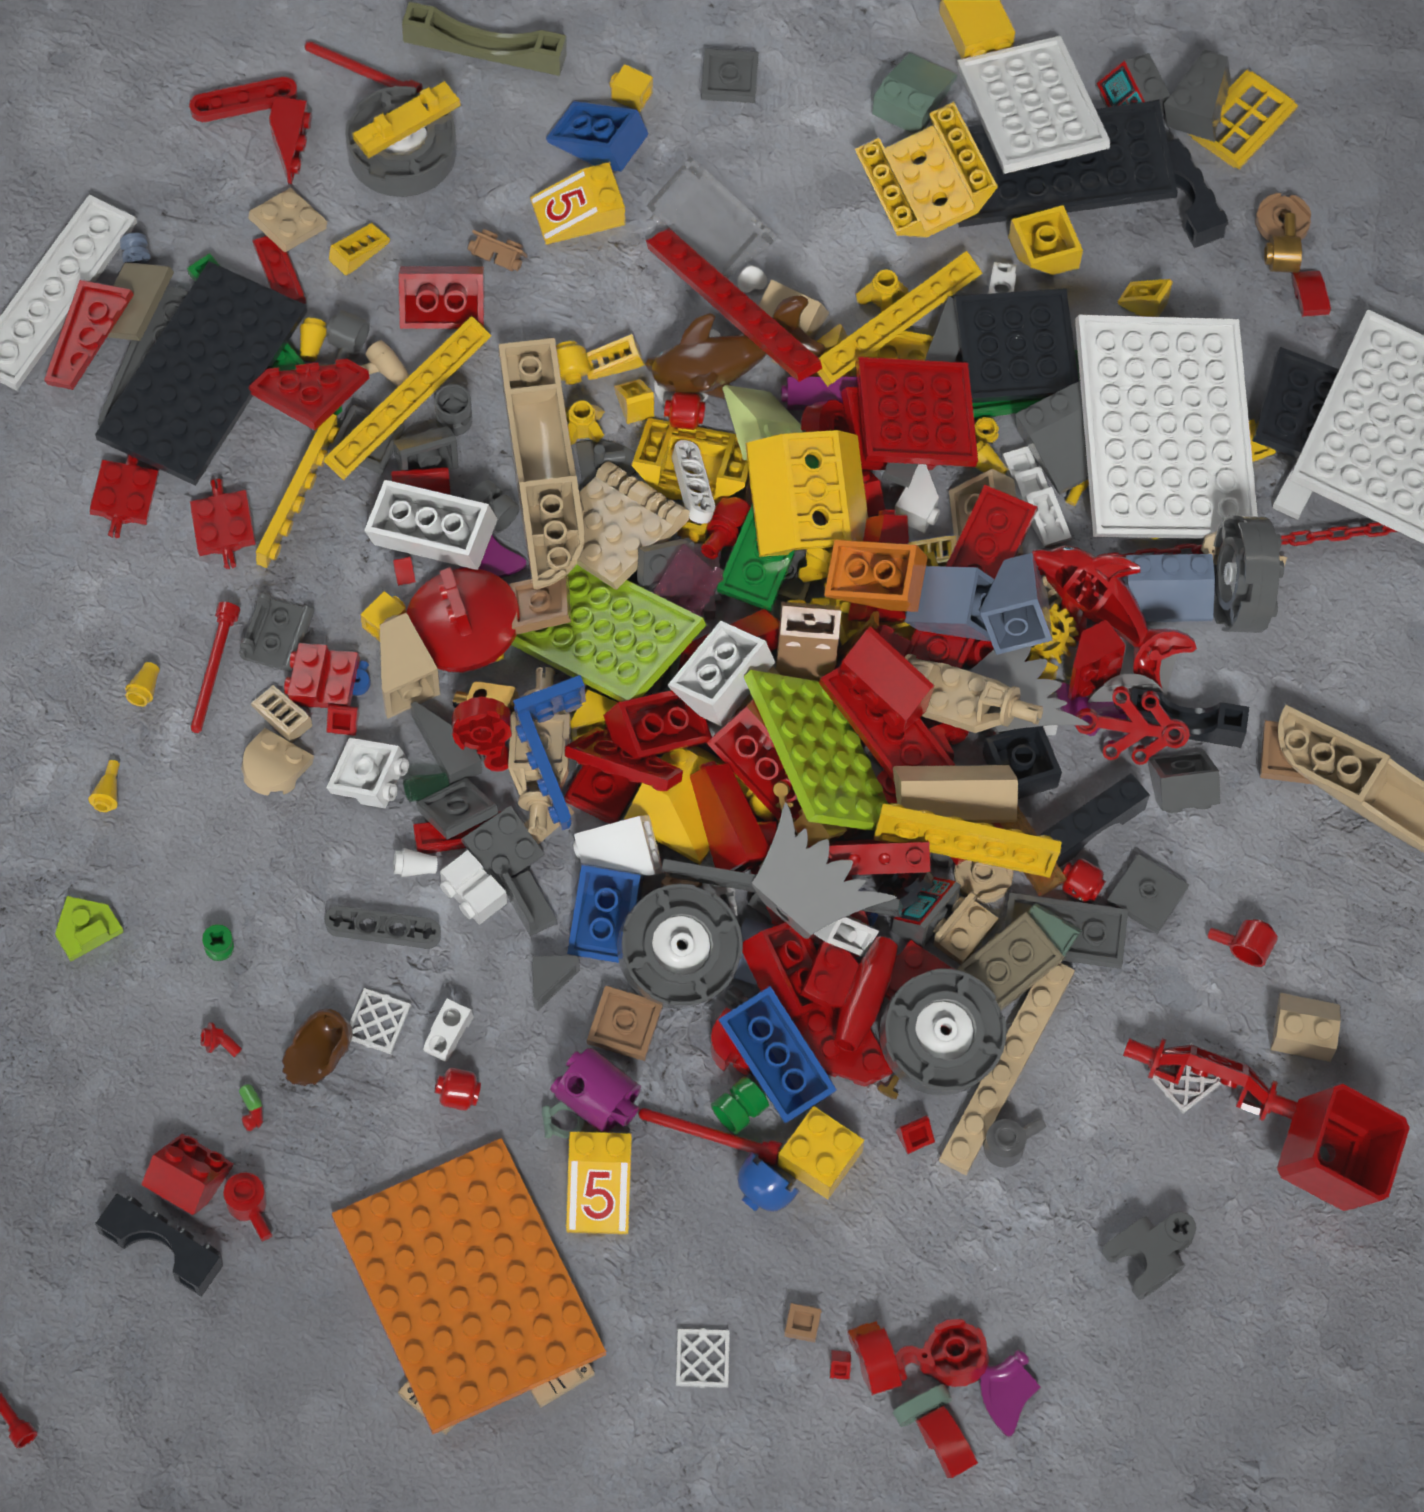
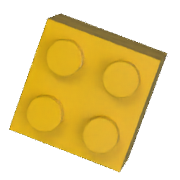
[777,1106,865,1200]

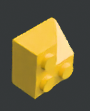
[1009,205,1083,275]

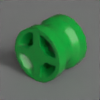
[202,924,234,961]

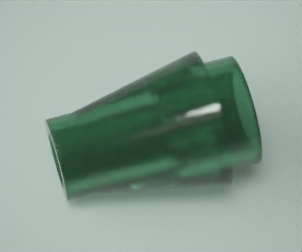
[403,772,449,803]

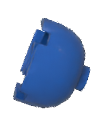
[737,1152,800,1212]

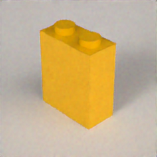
[939,0,1015,59]

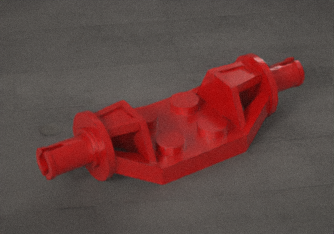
[1123,1038,1297,1121]

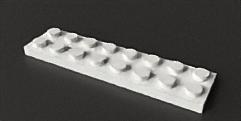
[0,195,137,391]

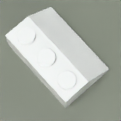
[668,621,775,727]

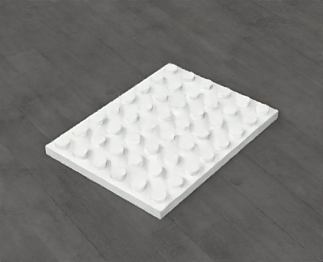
[1289,309,1424,544]
[1075,315,1258,538]

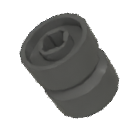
[434,384,472,436]
[467,480,520,534]

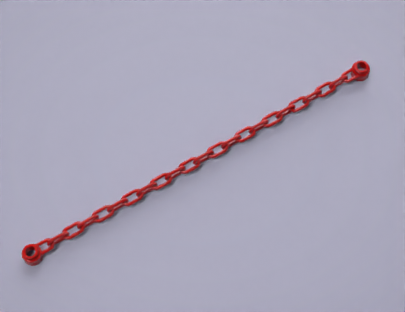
[1038,522,1398,575]

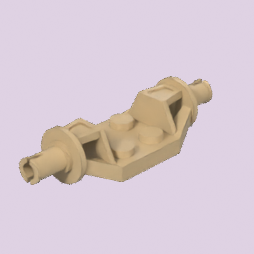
[905,654,1043,733]
[508,667,571,835]

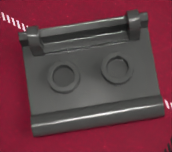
[239,592,315,672]

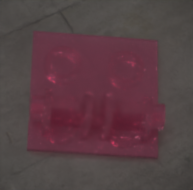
[653,544,724,617]

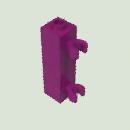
[781,376,858,411]

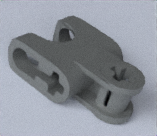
[1101,1212,1196,1299]

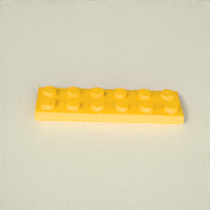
[873,804,1062,878]

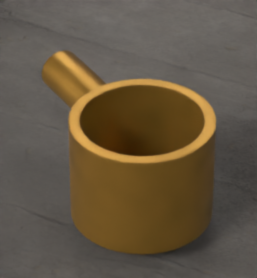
[1264,213,1302,272]

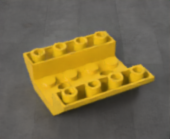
[855,102,998,237]
[746,430,868,557]

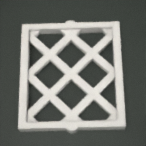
[350,988,411,1054]
[1152,1043,1222,1114]
[676,1328,729,1388]

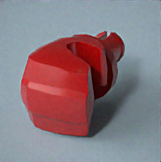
[701,497,751,559]

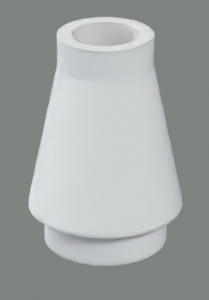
[393,848,437,877]

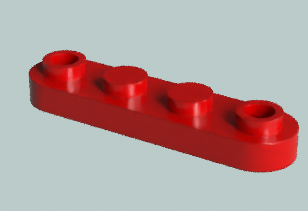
[189,77,298,122]

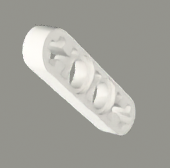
[672,440,715,524]

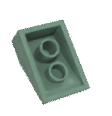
[872,53,958,134]

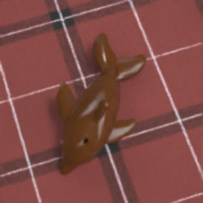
[645,296,827,400]

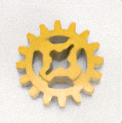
[1026,603,1079,664]

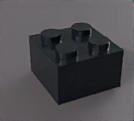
[982,726,1062,799]

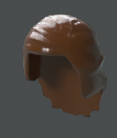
[282,1008,353,1086]

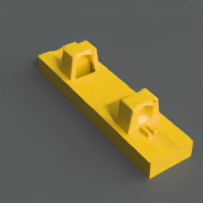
[353,81,460,159]

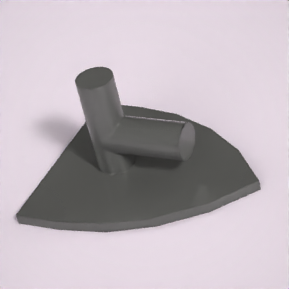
[576,441,637,488]

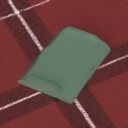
[1028,903,1082,957]

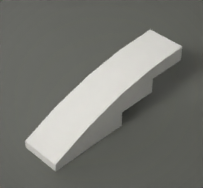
[1001,446,1072,547]

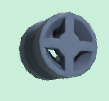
[119,233,150,264]

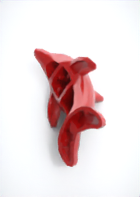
[1031,545,1197,690]

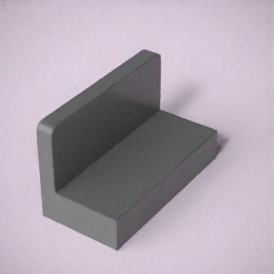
[502,870,557,936]

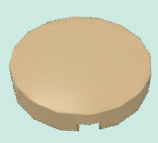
[953,860,1014,903]

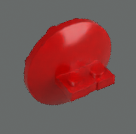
[406,567,520,673]

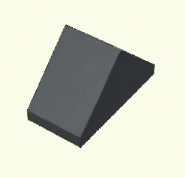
[533,955,580,1011]

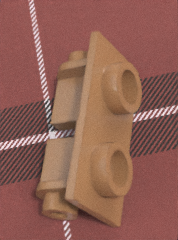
[468,229,528,271]

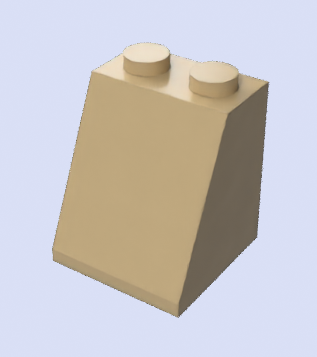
[758,279,829,367]
[380,613,440,719]

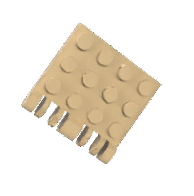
[577,461,690,590]

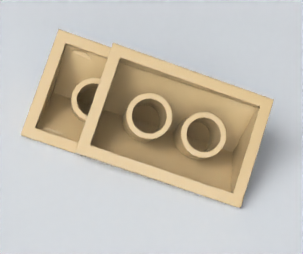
[893,765,1018,824]

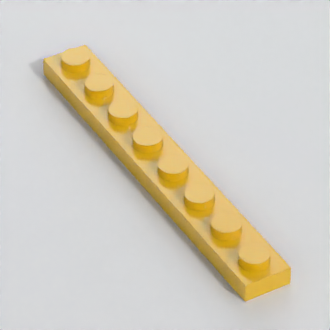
[817,251,982,387]
[323,316,491,481]

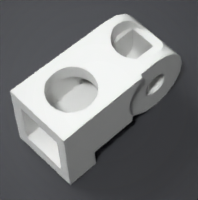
[988,262,1016,294]
[423,999,474,1062]

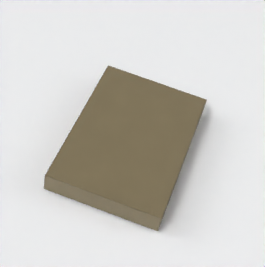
[108,262,174,341]
[956,912,1065,1011]

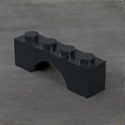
[1168,138,1228,248]
[1127,688,1250,748]
[1038,773,1150,872]
[95,1193,223,1297]

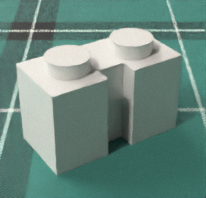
[440,850,507,925]

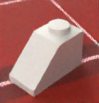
[895,464,940,533]
[814,915,879,957]

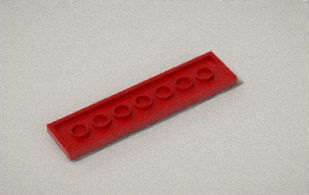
[904,484,1038,669]
[819,666,1004,865]

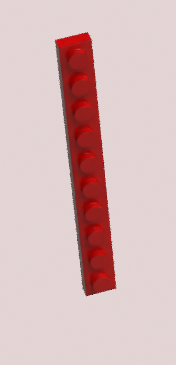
[646,228,823,382]

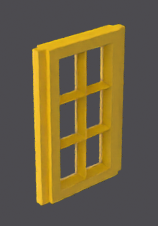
[1187,70,1298,170]

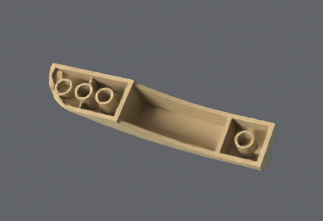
[499,338,585,590]
[1278,705,1424,853]

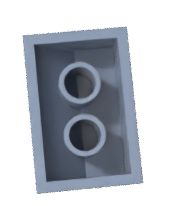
[1123,554,1215,622]

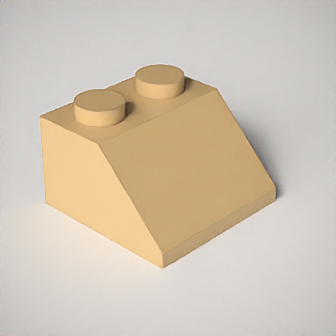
[1271,993,1341,1062]

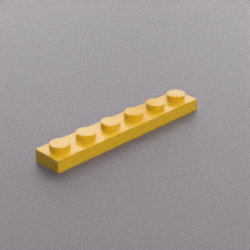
[256,414,340,568]

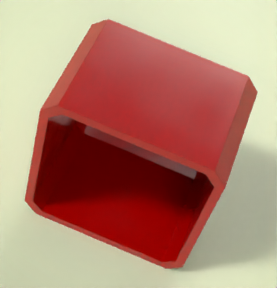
[1277,1083,1410,1211]

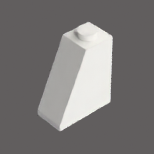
[573,815,664,876]

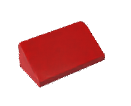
[391,467,451,495]

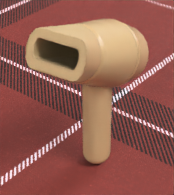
[360,340,409,387]

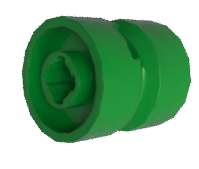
[711,1076,769,1134]

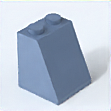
[980,553,1053,655]
[905,566,994,641]

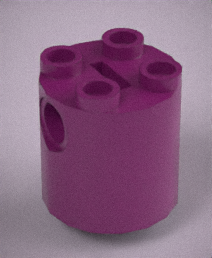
[550,1048,641,1133]

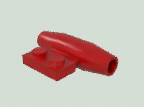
[800,936,898,1052]

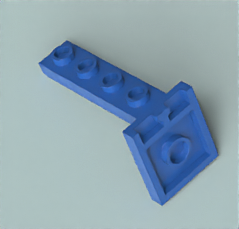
[513,675,586,831]

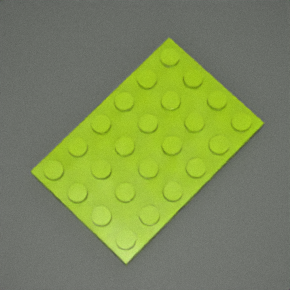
[512,564,706,702]
[744,670,889,831]

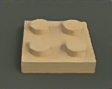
[248,188,328,252]

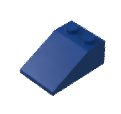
[546,101,649,172]
[567,864,645,963]

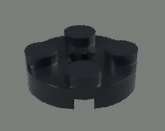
[877,871,934,910]

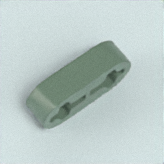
[892,1384,952,1427]

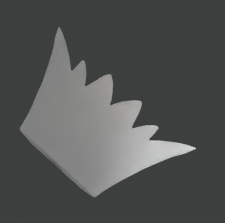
[1061,628,1190,702]
[969,646,1089,736]
[752,802,897,938]

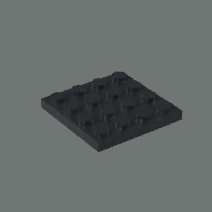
[954,288,1079,403]
[1252,347,1339,459]

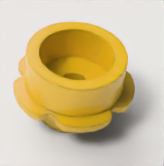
[975,417,999,444]

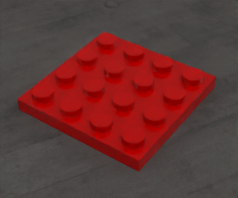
[856,357,979,467]

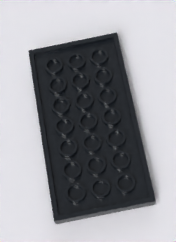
[958,100,1178,228]
[95,261,308,486]

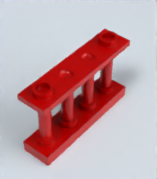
[806,839,930,875]

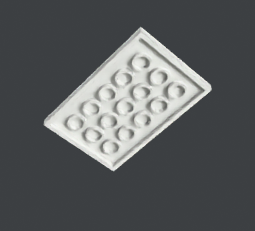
[957,36,1110,174]

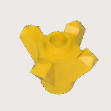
[856,269,909,313]
[565,401,605,445]
[798,547,833,582]

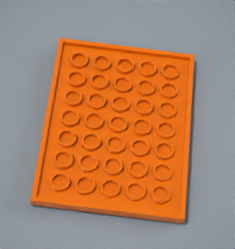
[331,1138,606,1434]

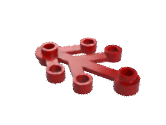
[1075,686,1189,765]

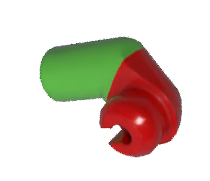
[239,1084,263,1131]

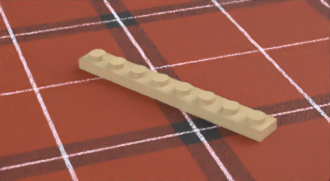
[939,963,1075,1175]

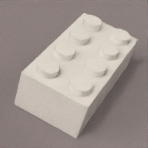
[364,480,498,570]

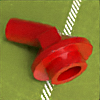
[200,1022,243,1058]

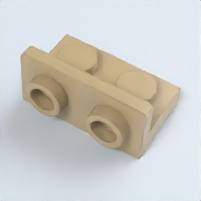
[933,891,999,965]

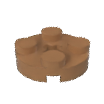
[1255,193,1311,241]

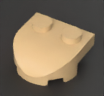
[241,728,314,795]

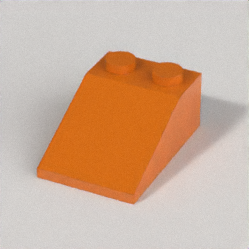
[824,540,928,612]

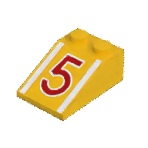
[530,162,625,245]
[566,1132,632,1234]

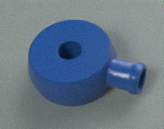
[353,661,371,696]

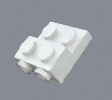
[326,738,409,809]

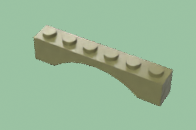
[402,1,567,76]

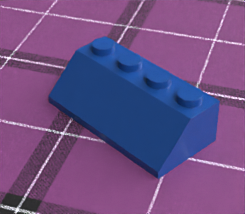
[718,987,837,1123]

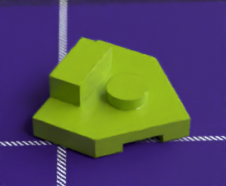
[55,896,124,962]

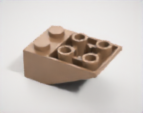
[776,602,841,682]

